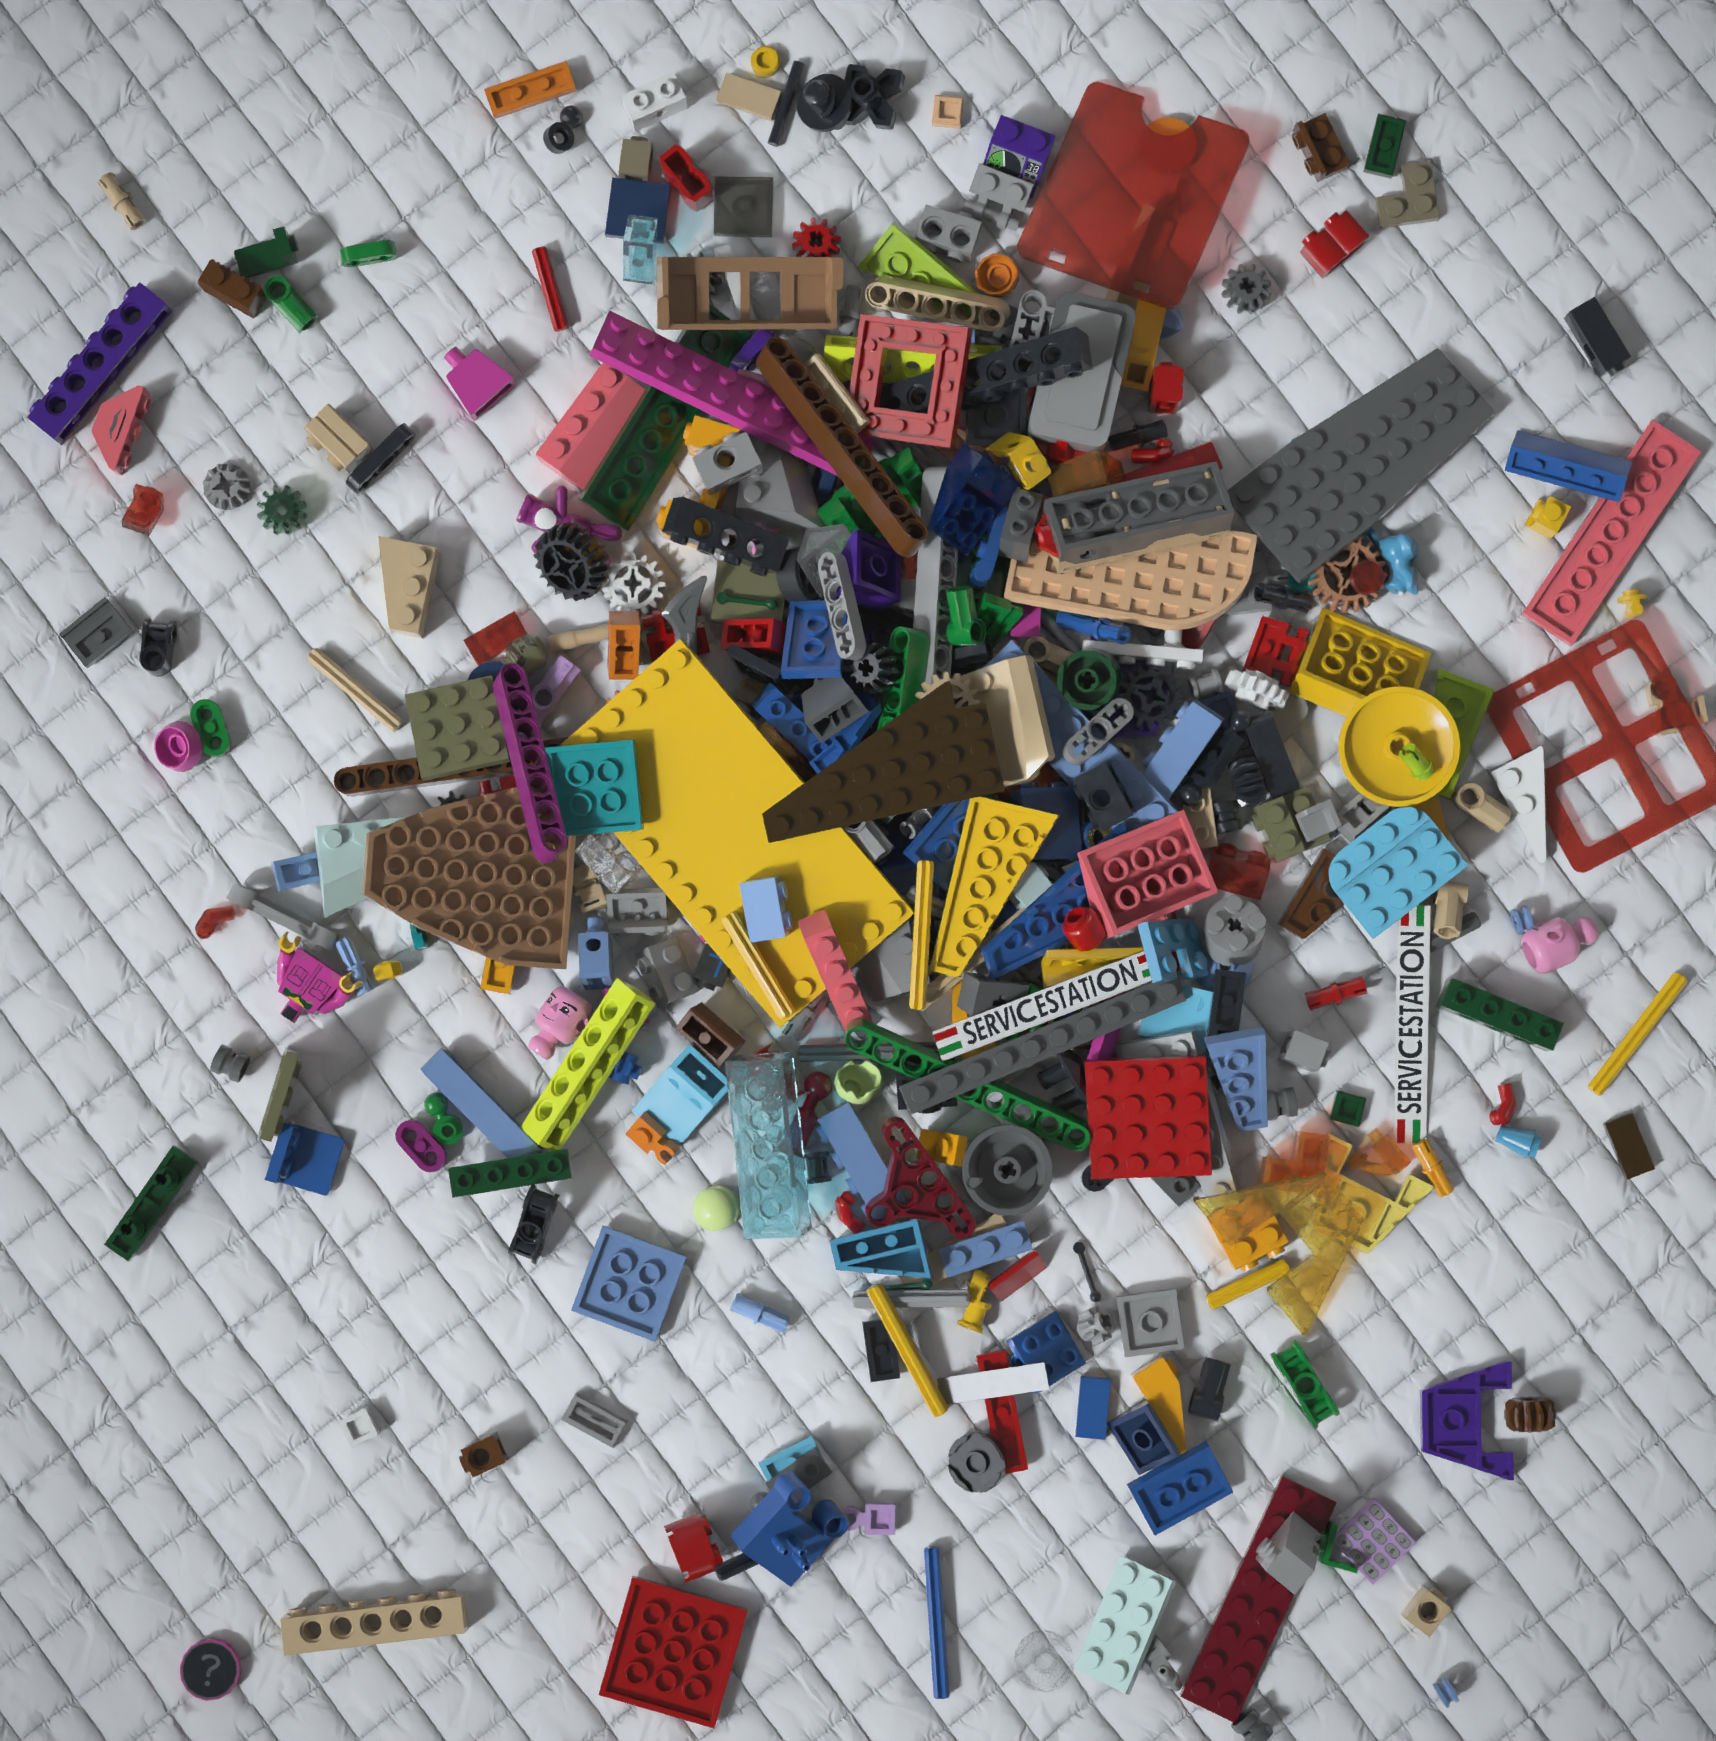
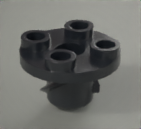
[797,74,854,132]

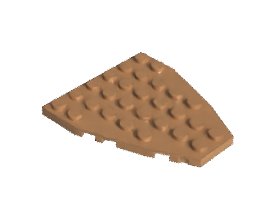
[362,787,576,969]

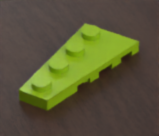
[857,221,979,315]
[1434,669,1494,800]

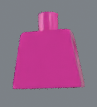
[444,347,516,421]

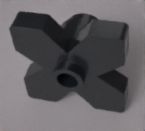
[844,64,905,130]

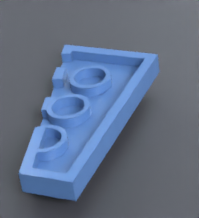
[1203,1027,1268,1132]

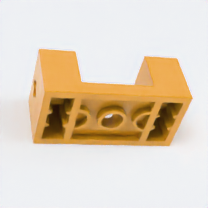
[656,415,741,548]

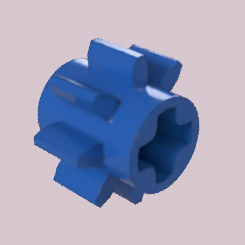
[608,1052,642,1085]

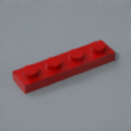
[976,1350,1028,1474]

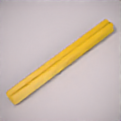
[909,860,934,1010]
[1588,972,1688,1096]
[867,1283,948,1417]

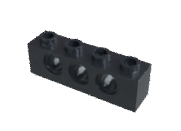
[662,496,789,577]

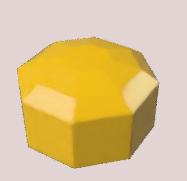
[373,960,404,982]

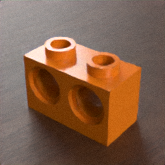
[607,611,640,680]

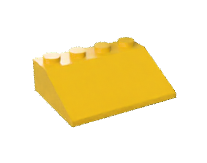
[1288,607,1431,716]

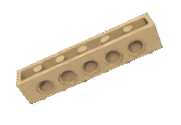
[280,1589,468,1656]

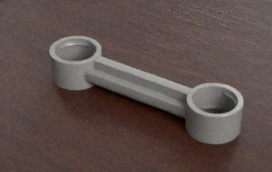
[226,882,340,951]

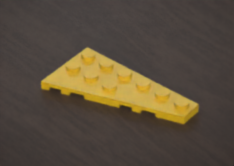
[930,797,1060,978]

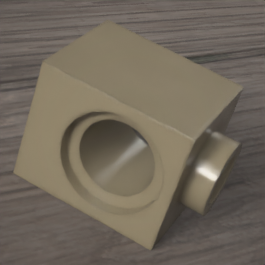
[618,136,654,182]

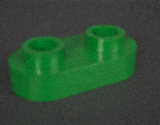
[190,699,232,757]

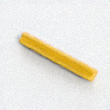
[722,912,795,1020]

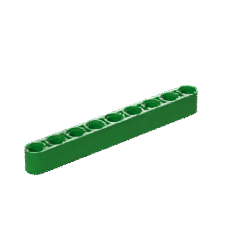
[845,1018,1090,1151]

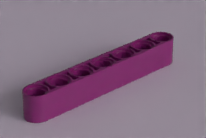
[493,663,567,864]

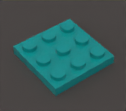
[545,739,644,836]

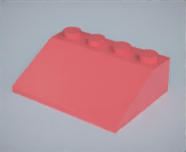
[536,363,645,491]
[1077,809,1218,940]

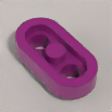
[395,1120,447,1172]

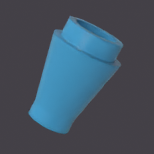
[1495,1125,1542,1158]

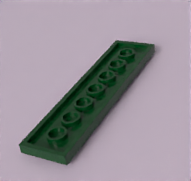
[578,303,750,531]

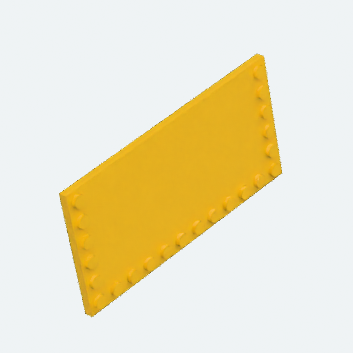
[560,639,915,1028]

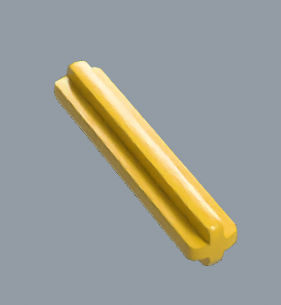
[1206,1259,1290,1309]

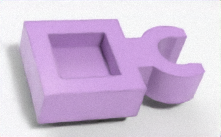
[844,1503,896,1535]

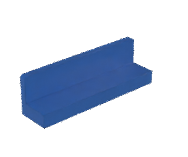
[1504,430,1632,503]

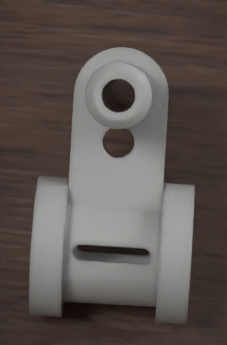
[1141,1634,1182,1691]

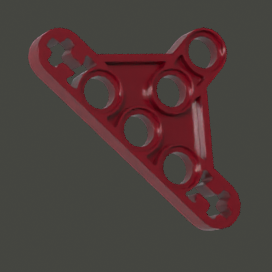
[865,1117,976,1239]

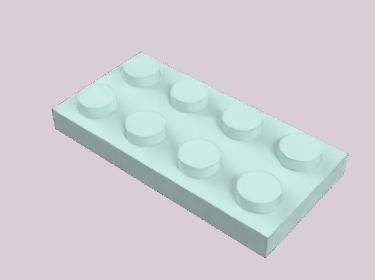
[1074,1555,1177,1694]

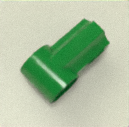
[264,276,318,334]
[946,585,986,645]

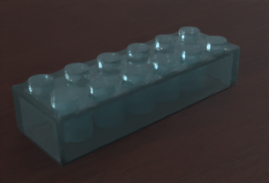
[725,1052,812,1239]

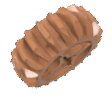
[1307,536,1387,614]

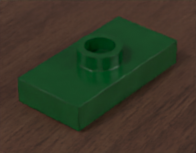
[1363,114,1407,179]

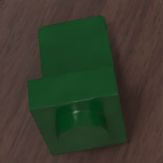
[234,226,299,278]

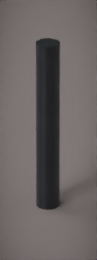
[767,60,805,147]

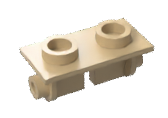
[1182,788,1218,850]

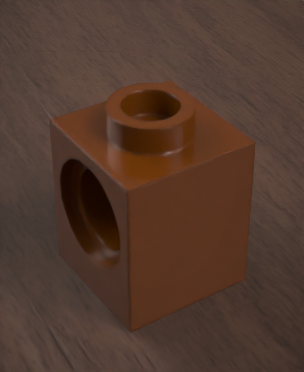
[459,1432,509,1477]

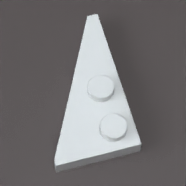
[1490,745,1547,864]

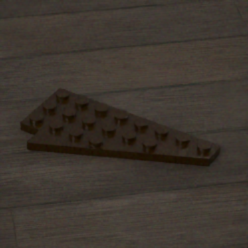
[762,681,1005,843]

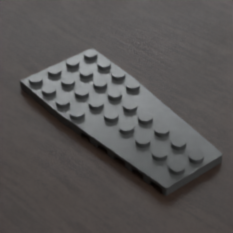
[1227,349,1495,584]

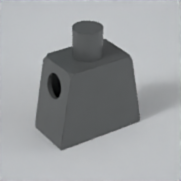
[802,677,869,743]

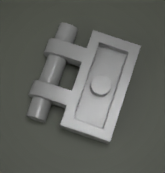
[962,163,1034,231]

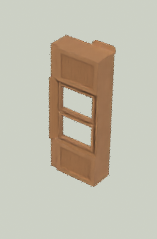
[656,257,844,330]

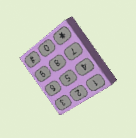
[1334,1497,1417,1585]

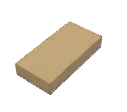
[716,72,781,121]

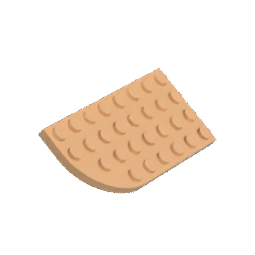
[1004,496,1258,630]

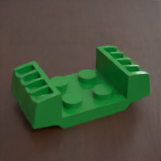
[816,447,924,550]

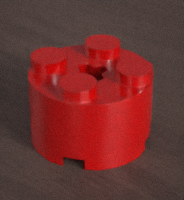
[664,1512,723,1583]

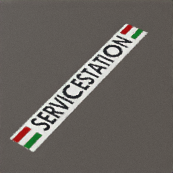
[1393,905,1431,1143]
[932,951,1152,1061]

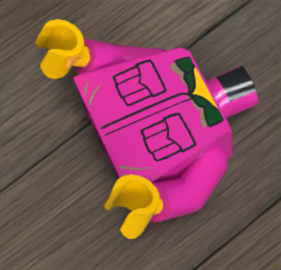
[277,931,363,1023]

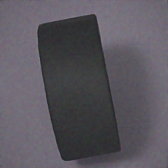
[776,546,823,603]

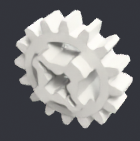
[602,553,666,615]
[1224,669,1289,710]

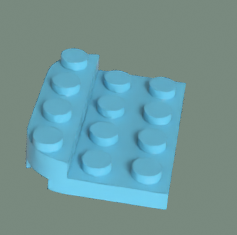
[1329,807,1468,939]

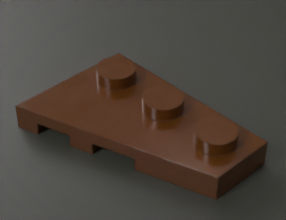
[1277,848,1344,939]

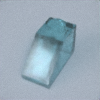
[623,215,658,284]

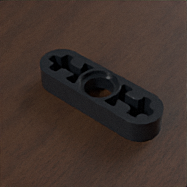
[345,423,416,494]

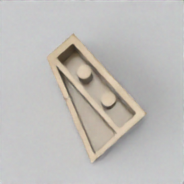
[378,536,441,639]

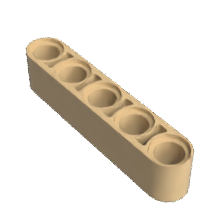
[865,275,1010,331]

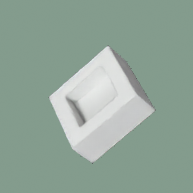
[338,1407,380,1448]

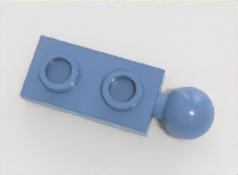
[271,852,320,892]

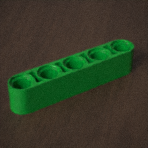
[878,627,930,730]

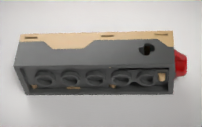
[1034,461,1234,574]

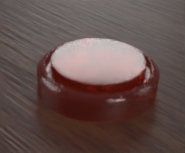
[1350,561,1385,595]

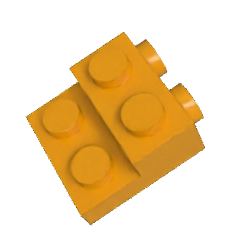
[1206,1188,1289,1272]

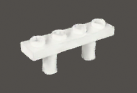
[1082,620,1203,669]

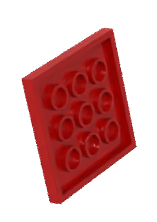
[1085,1055,1212,1179]
[598,1576,748,1729]

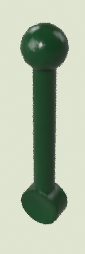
[716,592,778,610]
[883,1279,933,1290]

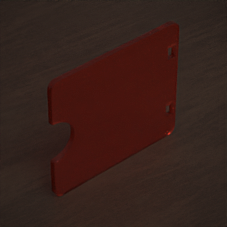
[1017,82,1250,309]

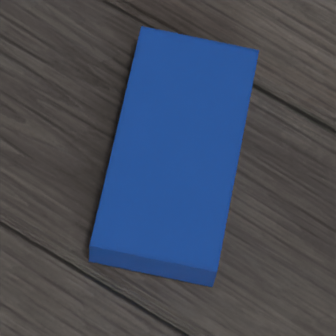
[1075,1376,1111,1440]

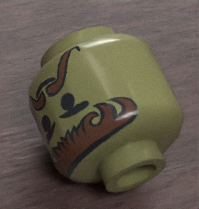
[503,634,549,677]

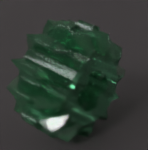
[257,485,307,535]

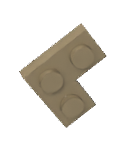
[1375,161,1439,229]

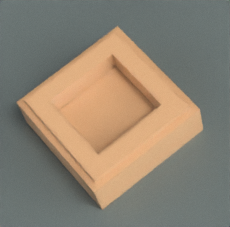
[932,95,964,129]

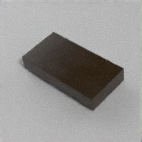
[1603,1113,1655,1180]

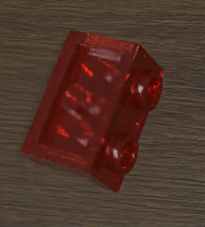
[1208,843,1271,901]

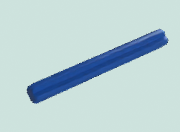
[924,1547,950,1699]

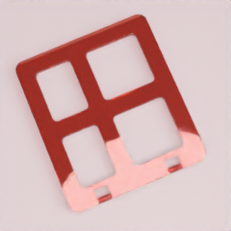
[1486,620,1716,873]

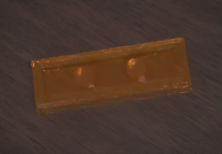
[758,722,817,779]

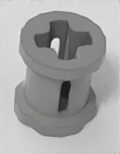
[1187,668,1224,700]

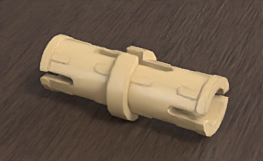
[97,172,146,230]

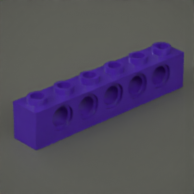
[27,282,173,445]

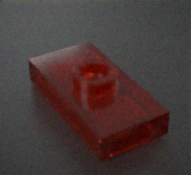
[463,611,528,666]

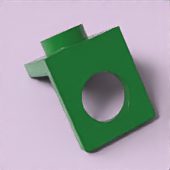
[1318,1521,1358,1573]

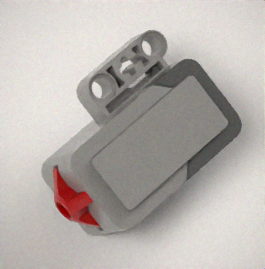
[1010,290,1136,465]

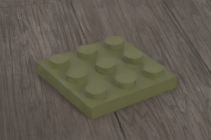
[405,675,510,781]
[259,1047,302,1142]

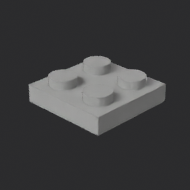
[1116,1288,1185,1357]

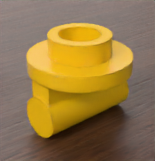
[1617,589,1648,619]

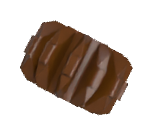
[1504,1396,1557,1433]

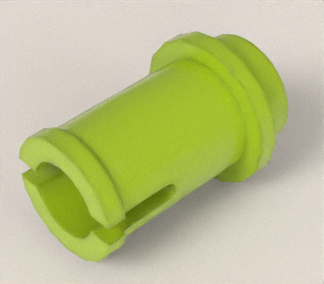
[1399,743,1434,781]

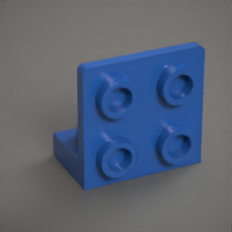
[265,1122,345,1196]

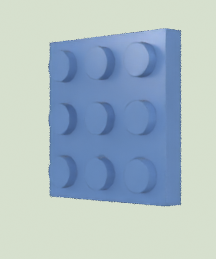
[571,1225,687,1342]

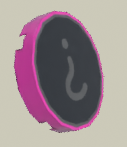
[180,1638,242,1701]

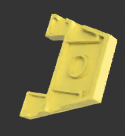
[1313,1133,1433,1254]

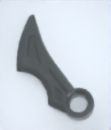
[661,575,707,665]

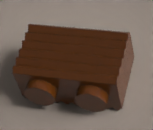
[197,259,267,319]
[675,1002,746,1067]

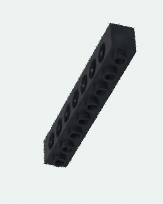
[879,326,1093,414]

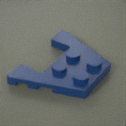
[791,678,882,774]

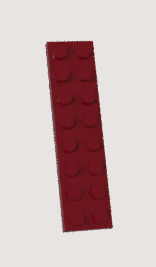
[1179,1475,1337,1723]

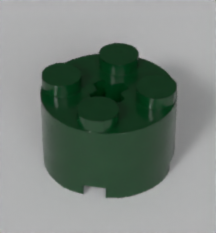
[1057,648,1122,710]

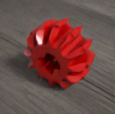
[792,217,841,257]

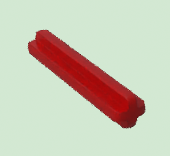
[532,246,569,332]

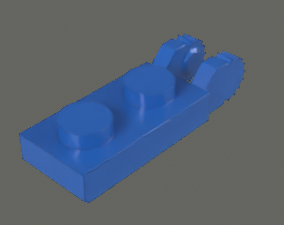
[969,505,1008,590]

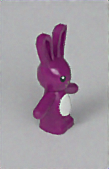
[516,485,623,565]

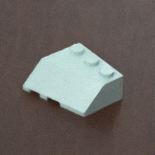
[314,817,406,918]

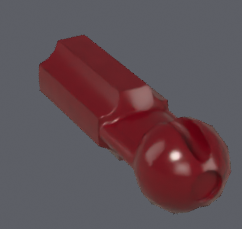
[776,1071,832,1159]

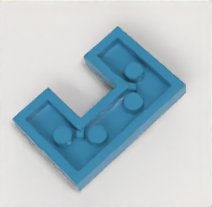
[1138,918,1208,983]

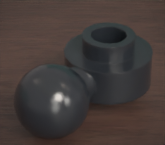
[543,105,583,154]

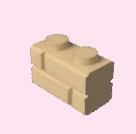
[304,404,374,473]

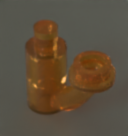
[1347,1128,1411,1176]

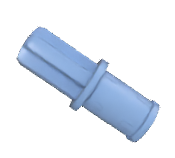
[335,937,375,996]
[730,1293,790,1333]

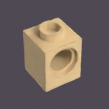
[1401,1585,1451,1638]

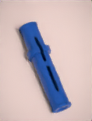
[1056,611,1131,645]

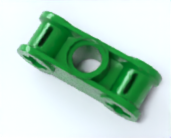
[1270,1339,1340,1429]

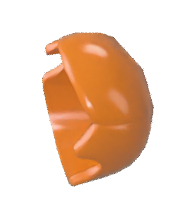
[975,253,1019,298]

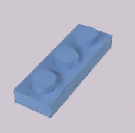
[938,1221,1033,1278]

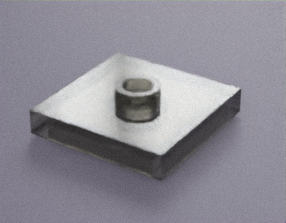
[714,176,774,237]

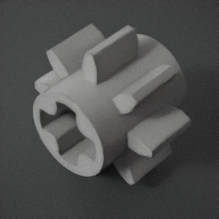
[1077,1306,1114,1346]

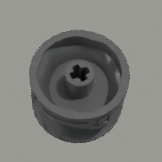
[961,1125,1053,1216]

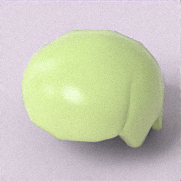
[834,1060,883,1105]
[693,1185,741,1231]

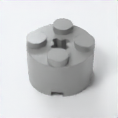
[1203,895,1266,966]

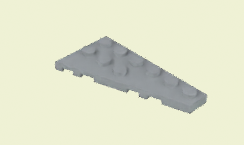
[1115,1029,1244,1207]

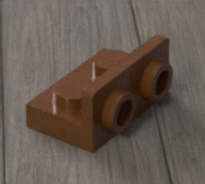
[1291,113,1351,183]

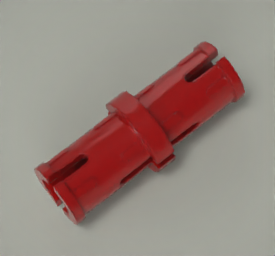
[1305,976,1368,1011]

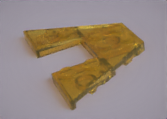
[1193,1172,1364,1336]

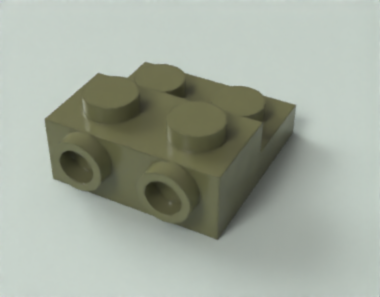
[1251,786,1331,864]

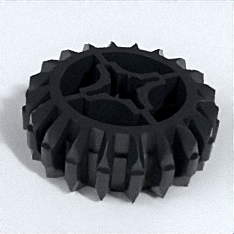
[533,522,611,602]

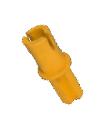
[1411,1138,1454,1197]

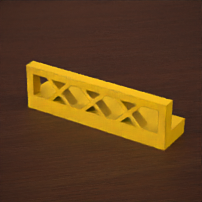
[1041,948,1152,989]

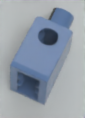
[578,917,615,990]

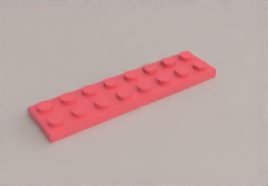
[1521,419,1702,647]

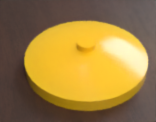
[1338,686,1460,807]

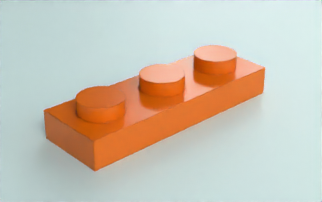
[484,61,577,119]

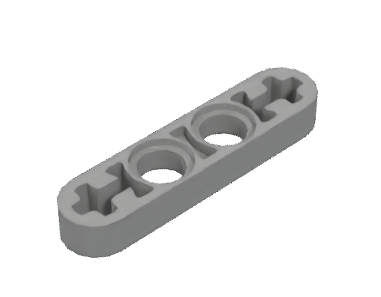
[818,552,866,661]

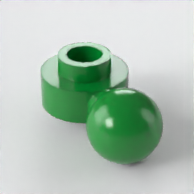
[424,1092,463,1145]

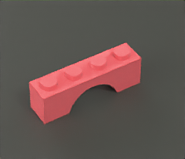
[797,910,873,1032]

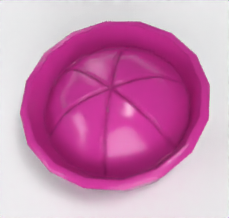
[154,721,202,772]

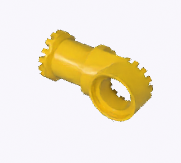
[957,1269,992,1334]

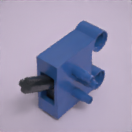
[715,1471,849,1587]

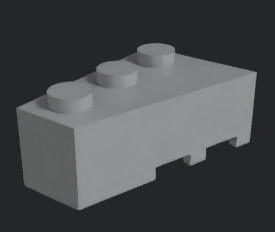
[1255,1511,1321,1595]

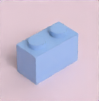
[739,875,793,943]

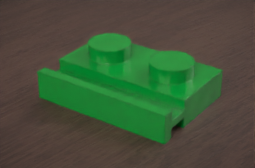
[975,592,1023,649]

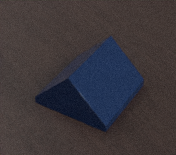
[1107,1399,1181,1475]

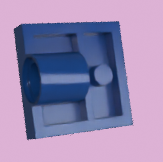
[1006,1311,1086,1393]

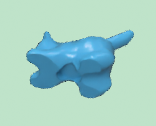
[1365,528,1418,596]

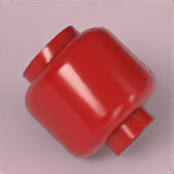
[1062,907,1107,951]

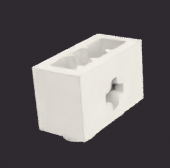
[621,72,688,132]

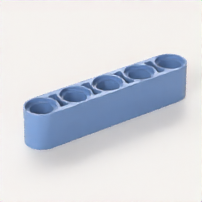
[420,1048,544,1158]

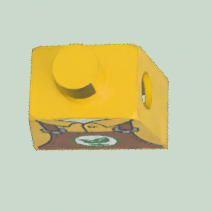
[986,432,1051,493]

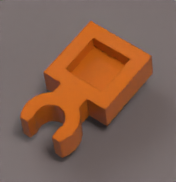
[626,1111,680,1165]

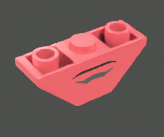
[91,385,151,476]

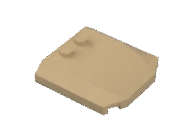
[951,655,1055,796]

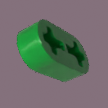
[340,240,397,267]

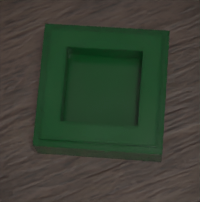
[1329,1090,1367,1127]

